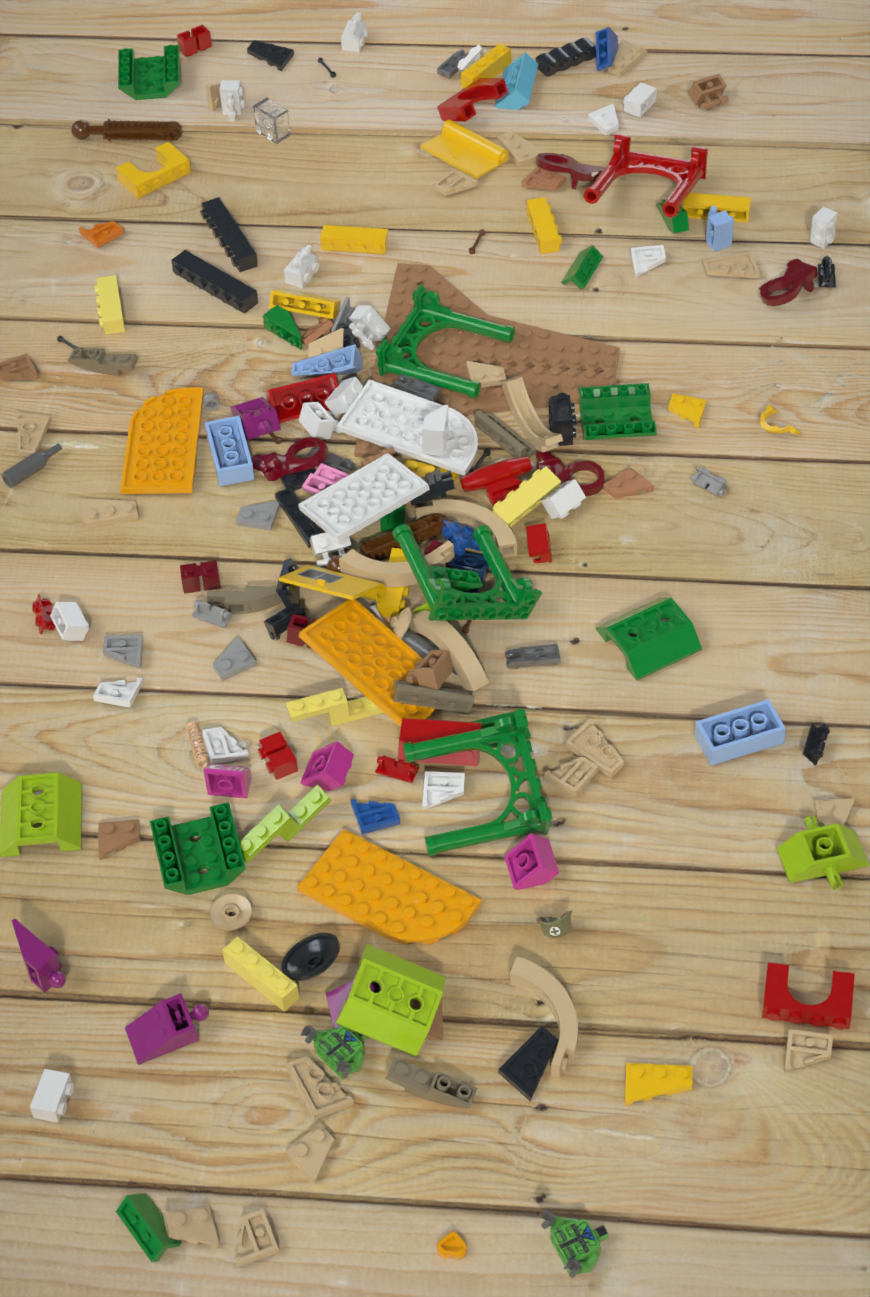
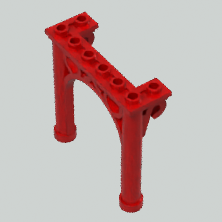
[584,133,708,218]

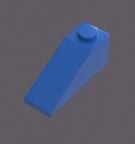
[596,27,618,71]

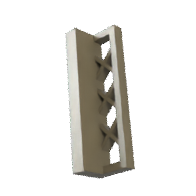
[474,410,537,458]
[393,680,474,714]

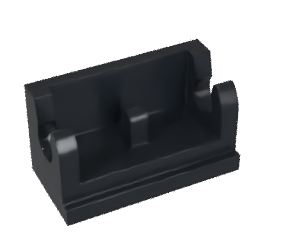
[264,603,306,640]

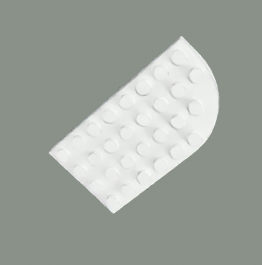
[337,380,478,476]

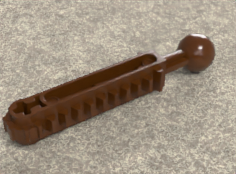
[71,119,183,141]
[327,514,446,573]

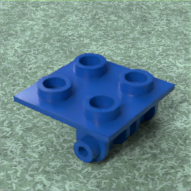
[442,520,482,556]

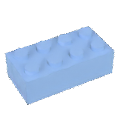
[205,416,255,487]
[695,699,786,766]

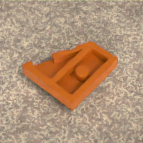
[79,221,124,248]

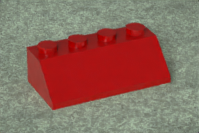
[265,373,338,423]
[398,718,482,766]

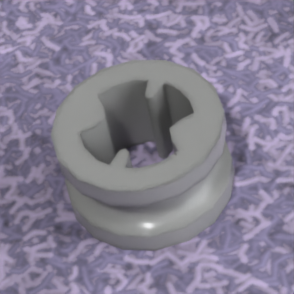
[203,393,219,410]

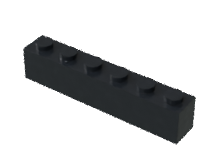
[200,197,258,272]
[171,250,258,314]

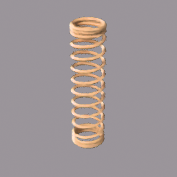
[185,722,210,767]

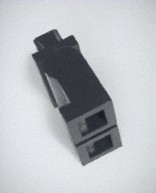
[410,469,455,506]

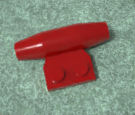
[460,456,532,506]

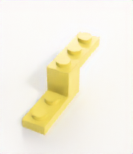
[286,688,384,726]

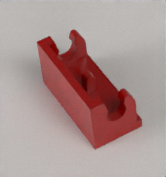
[526,523,552,563]

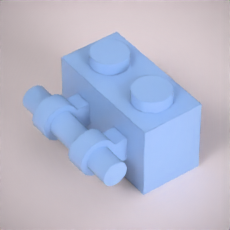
[706,206,734,252]

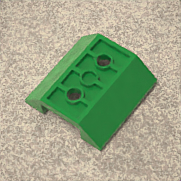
[118,44,180,100]
[579,383,657,440]
[596,597,702,681]
[149,802,246,895]

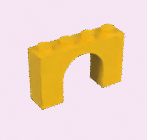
[116,141,191,199]

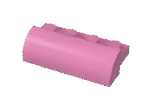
[302,463,350,495]

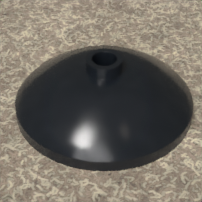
[281,933,340,981]

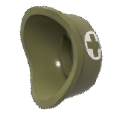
[536,911,572,938]

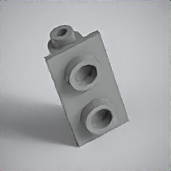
[691,467,730,497]
[192,599,234,628]

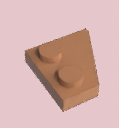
[522,167,566,190]
[301,317,334,346]
[603,467,654,499]

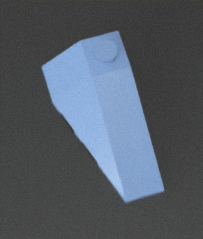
[291,344,363,376]

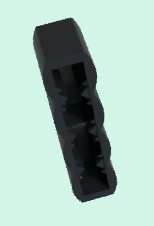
[536,37,596,76]

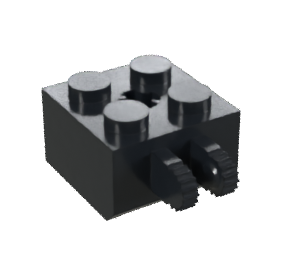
[549,393,576,446]

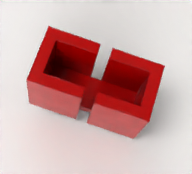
[177,24,212,57]
[257,732,298,780]

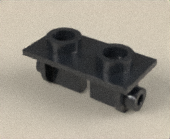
[818,256,836,288]
[338,319,361,350]
[803,723,830,766]

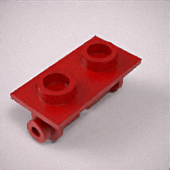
[32,594,55,634]
[375,755,419,783]

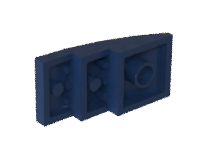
[448,551,490,603]

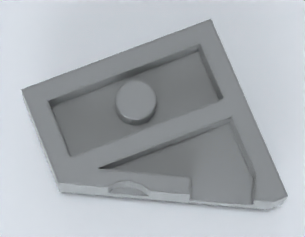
[236,500,281,531]
[103,635,143,668]
[213,637,256,681]

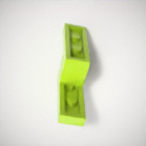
[239,785,332,863]

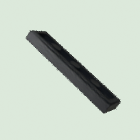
[275,487,322,548]

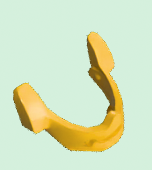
[760,405,801,435]

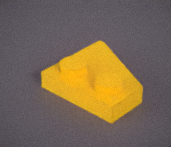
[668,393,707,428]

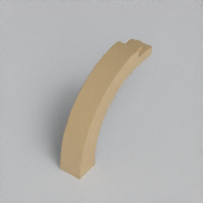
[501,377,563,452]
[415,499,517,558]
[339,540,454,587]
[407,610,489,691]
[510,956,578,1078]

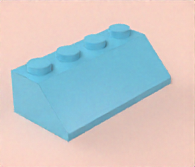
[495,52,538,110]

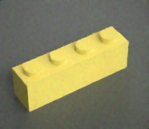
[94,275,125,335]
[492,467,561,528]
[222,936,299,1012]

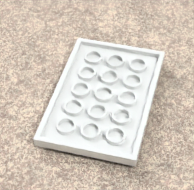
[298,453,430,542]

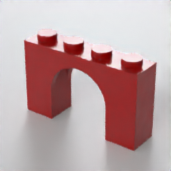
[437,78,509,122]
[762,962,855,1030]

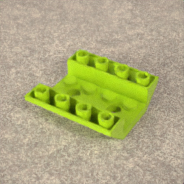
[0,772,82,857]
[336,944,446,1057]

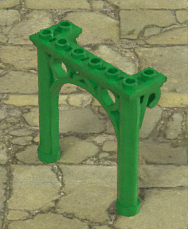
[376,285,515,399]
[392,524,542,621]
[402,708,553,857]

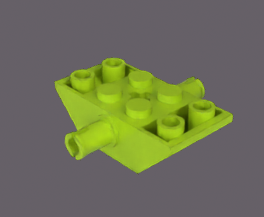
[777,815,869,890]

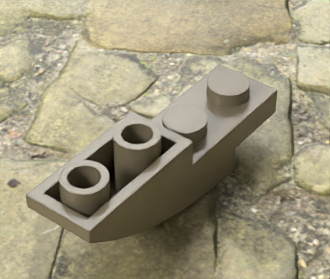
[68,348,138,376]
[207,586,283,615]
[386,1057,478,1109]

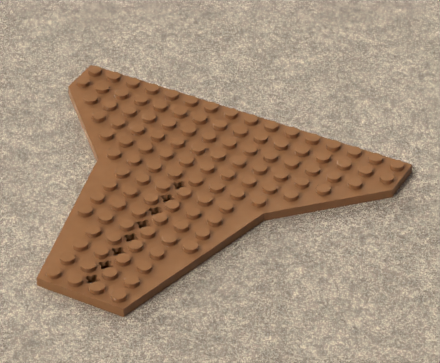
[354,263,619,458]

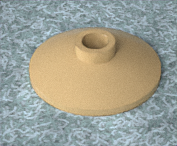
[390,607,412,639]
[210,894,252,930]

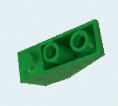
[657,199,689,234]
[263,305,303,350]
[429,566,483,592]

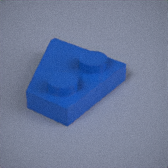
[350,799,400,835]

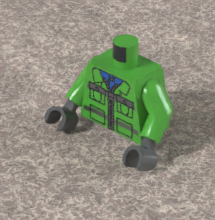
[301,1026,368,1079]
[539,1210,609,1278]

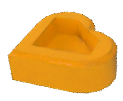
[437,1230,467,1260]

